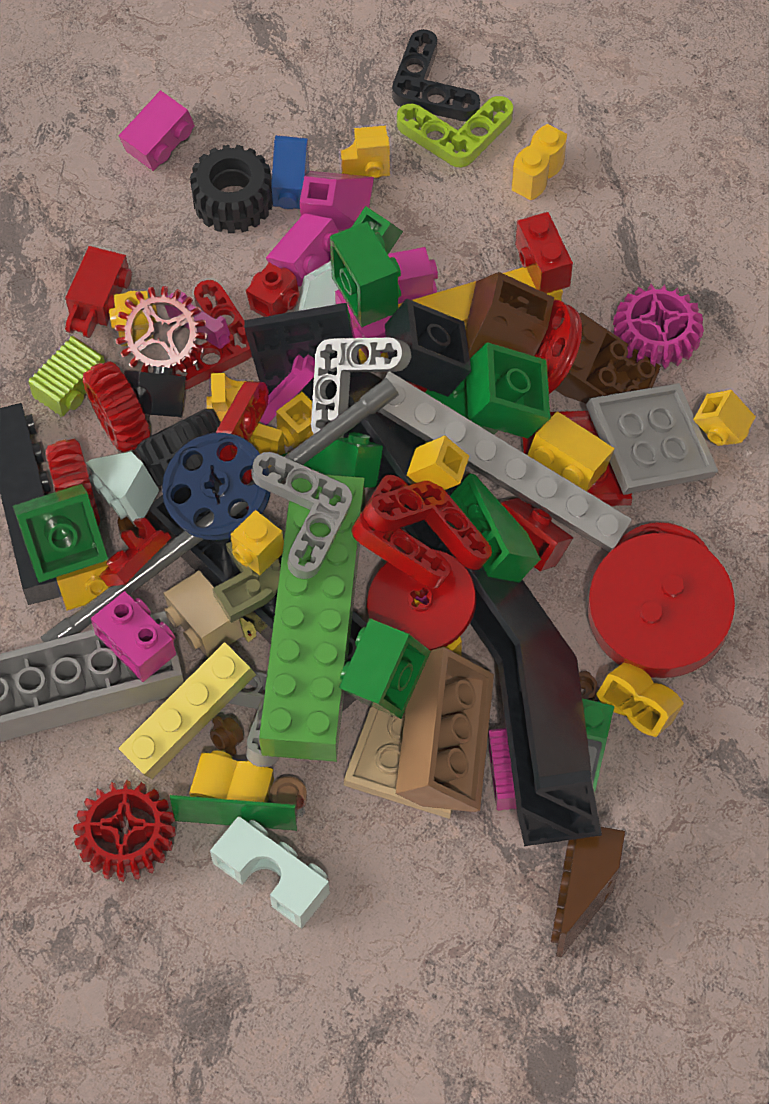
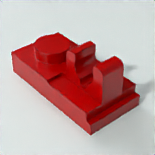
[99,518,172,587]

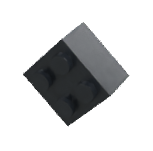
[385,299,471,397]

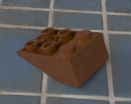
[465,272,554,380]
[555,312,661,404]
[551,827,625,958]

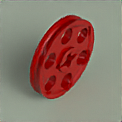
[535,300,582,394]

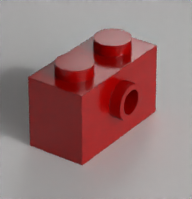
[515,212,573,294]
[501,498,574,572]

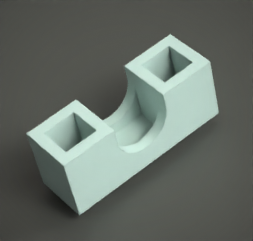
[210,816,330,929]

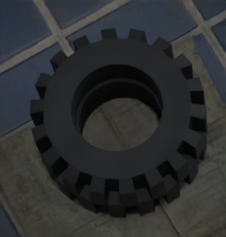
[190,145,273,233]
[136,409,221,486]

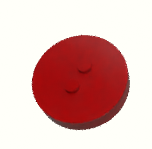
[588,533,735,678]

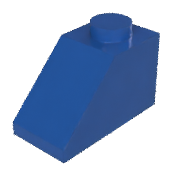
[271,135,310,209]

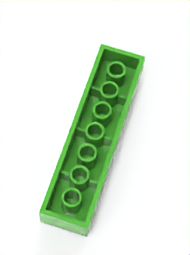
[259,475,365,762]

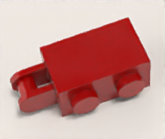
[65,246,132,338]

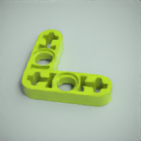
[397,96,513,168]

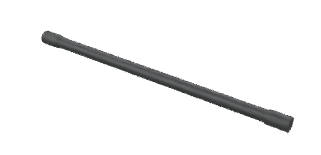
[40,378,399,643]

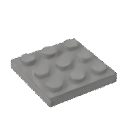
[586,383,718,495]

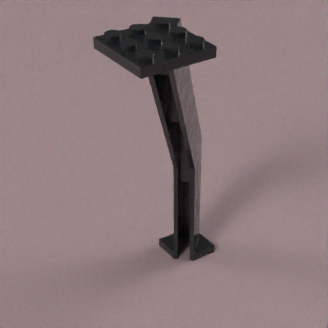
[244,303,602,846]

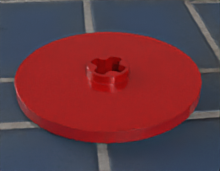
[367,549,476,651]

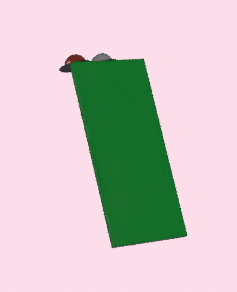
[170,791,305,831]

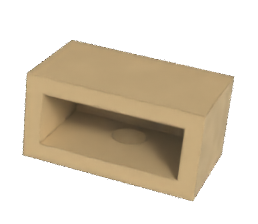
[163,571,244,658]

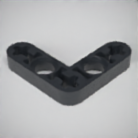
[392,29,480,122]

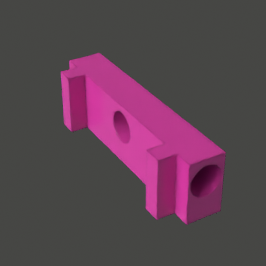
[165,292,230,349]
[260,354,315,426]

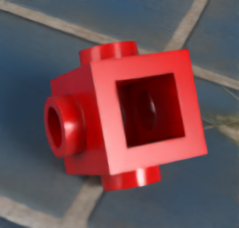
[246,262,300,317]

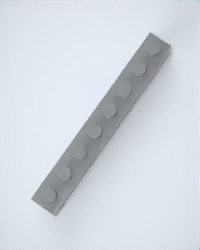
[378,371,632,552]

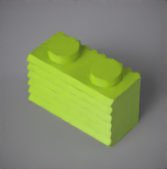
[28,336,105,417]

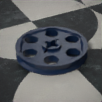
[162,433,271,540]

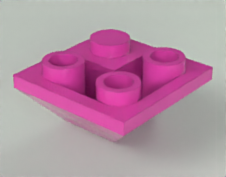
[300,171,374,231]

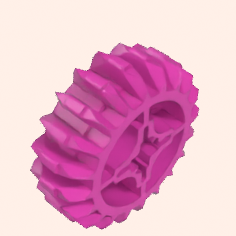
[613,284,704,370]

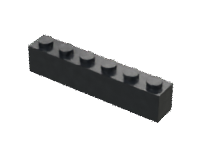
[0,403,62,605]

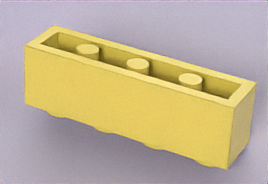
[118,642,256,779]

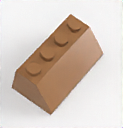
[395,647,494,812]

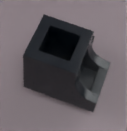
[124,366,186,418]

